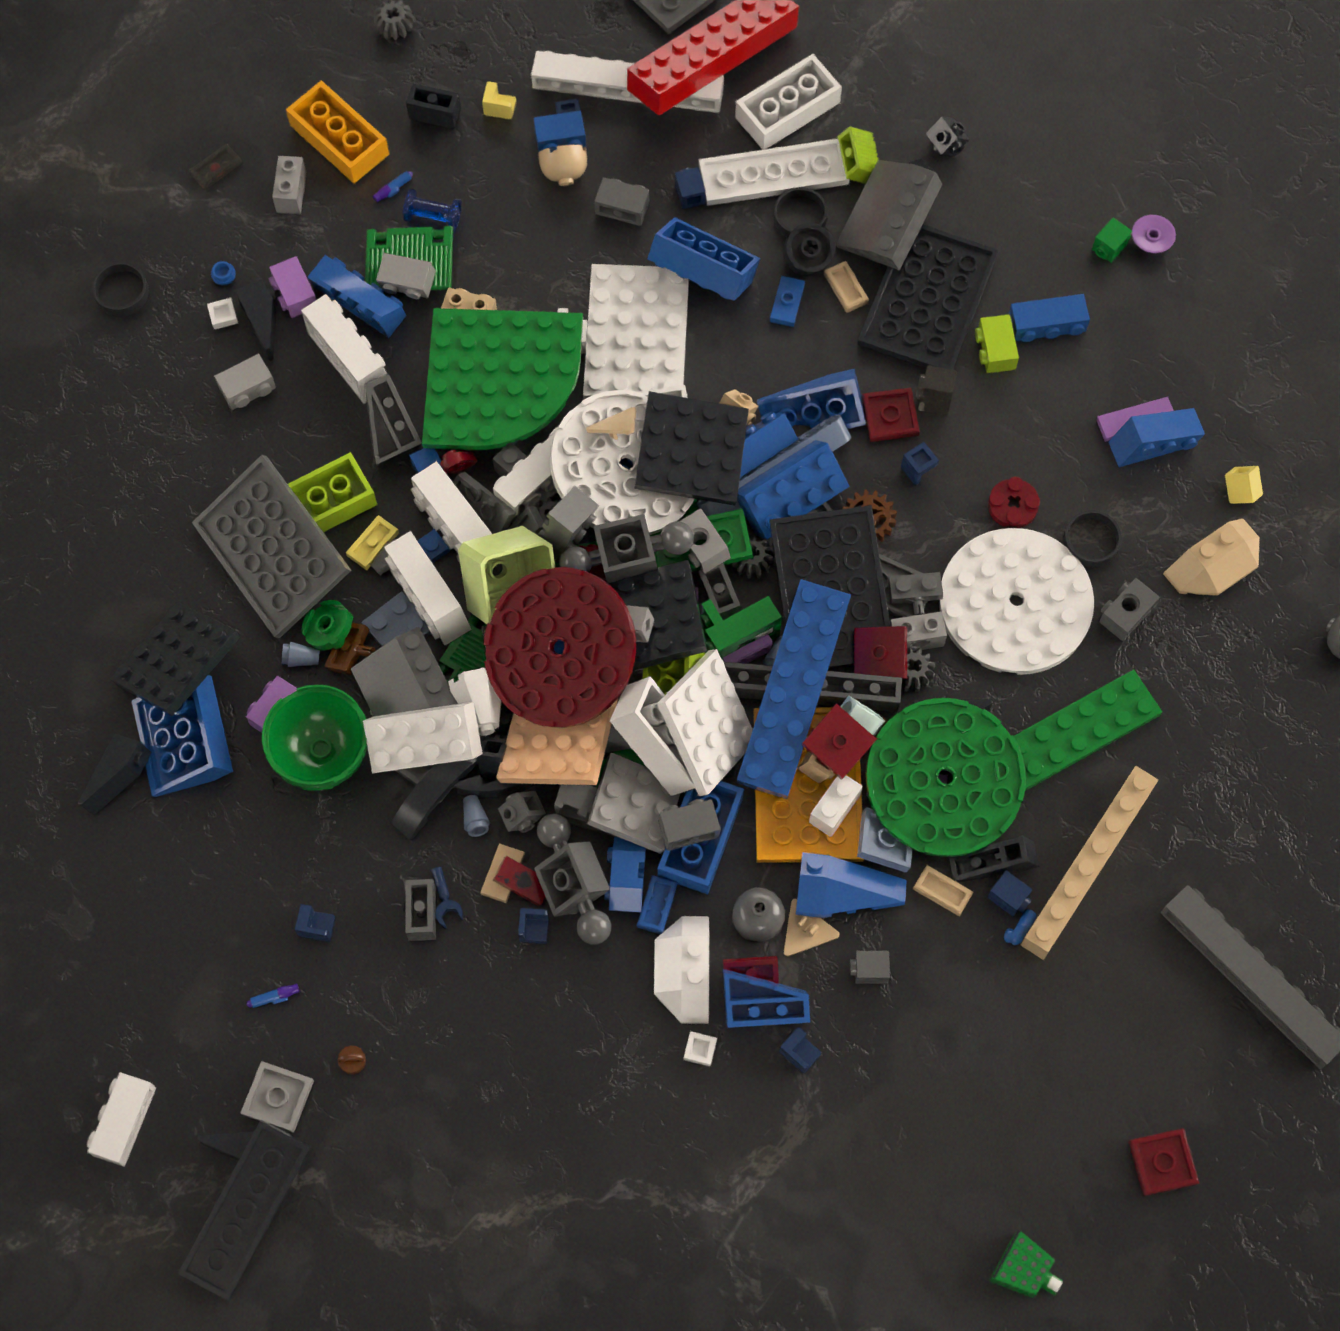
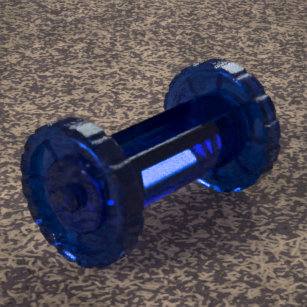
[403,189,462,231]

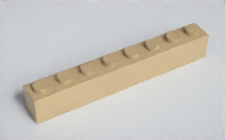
[1021,766,1158,960]

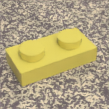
[346,515,399,570]

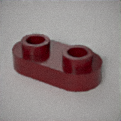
[440,450,477,473]

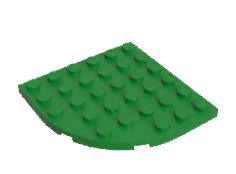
[422,308,583,450]

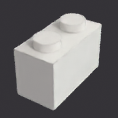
[809,775,863,837]

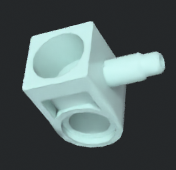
[841,696,885,737]

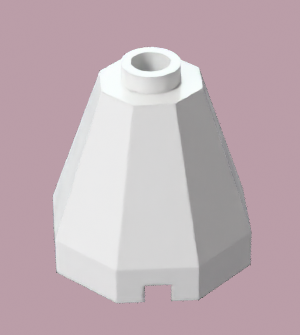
[448,668,502,736]

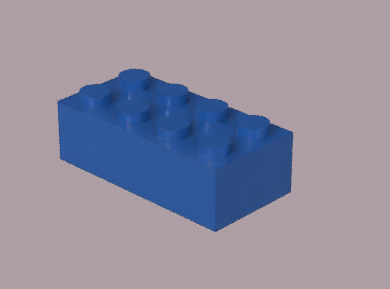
[648,217,761,300]
[737,440,850,539]
[658,781,744,895]

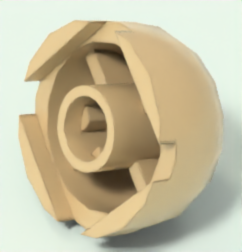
[538,145,587,186]

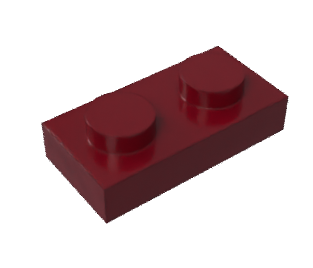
[723,956,779,984]

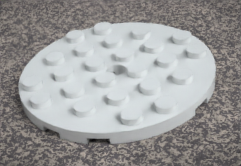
[550,390,694,535]
[939,528,1094,675]

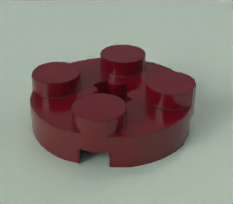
[988,477,1040,528]

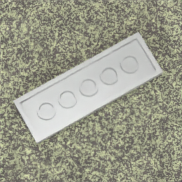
[699,139,850,206]

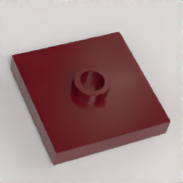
[862,388,920,442]
[854,626,907,679]
[801,704,877,780]
[1128,1128,1199,1196]

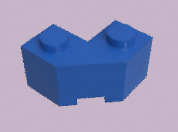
[604,837,646,912]

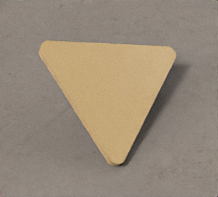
[586,407,636,440]
[784,899,839,957]

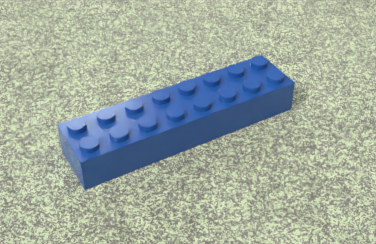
[737,579,851,799]

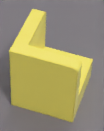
[482,82,516,120]
[1225,466,1263,504]

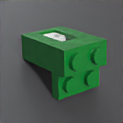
[700,596,782,660]

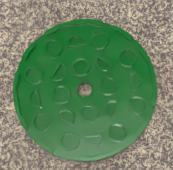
[865,698,1026,857]

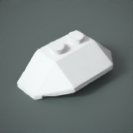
[654,916,709,1024]

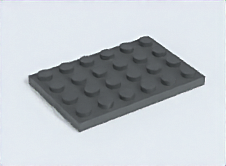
[192,455,351,638]

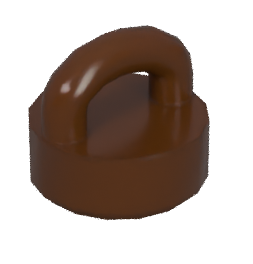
[338,1046,366,1075]

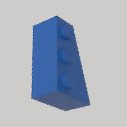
[1108,408,1205,467]
[723,969,810,1028]

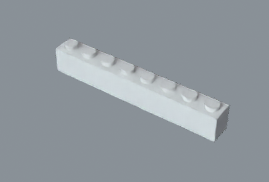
[532,51,724,113]

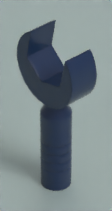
[431,867,463,928]

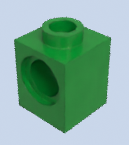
[1092,218,1133,263]

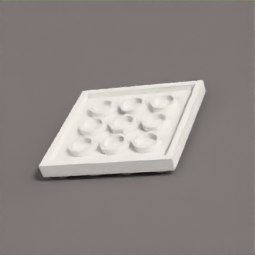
[657,649,753,796]

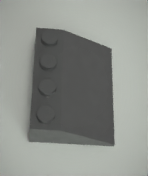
[836,160,942,270]
[351,627,458,716]

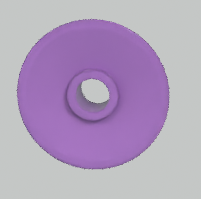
[1132,215,1176,253]

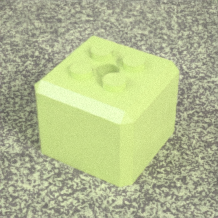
[458,526,555,624]

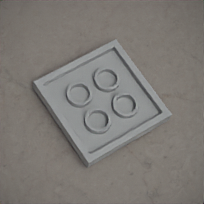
[587,753,680,854]

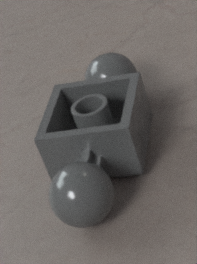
[559,514,694,583]
[534,814,611,945]

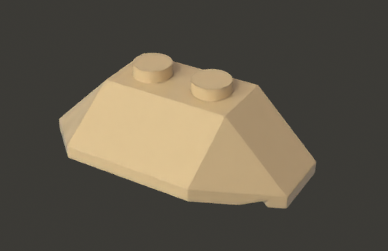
[1164,519,1259,595]

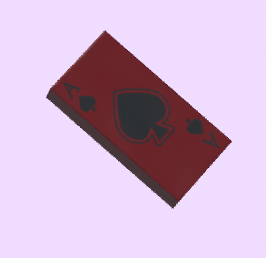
[492,856,545,906]

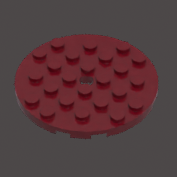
[484,567,636,728]

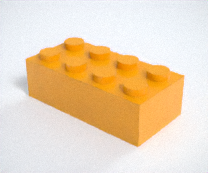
[286,81,389,183]

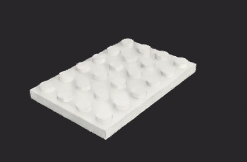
[583,264,689,400]

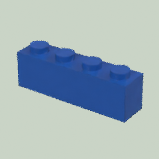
[307,255,406,338]

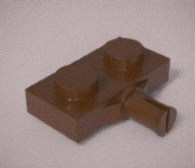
[325,622,376,675]

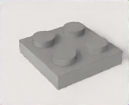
[241,1061,314,1133]

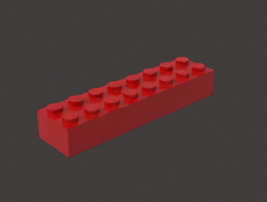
[627,0,799,116]

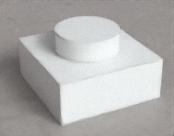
[207,298,238,330]
[684,1031,717,1066]

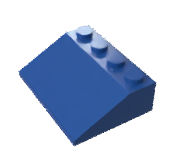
[132,675,233,797]

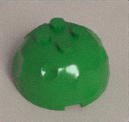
[262,685,368,790]

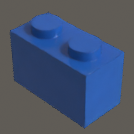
[534,111,586,153]

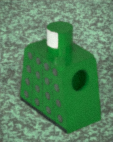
[989,1230,1063,1298]

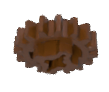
[843,489,897,542]

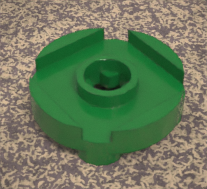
[302,600,353,650]

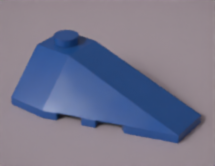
[757,369,866,429]
[796,852,907,918]

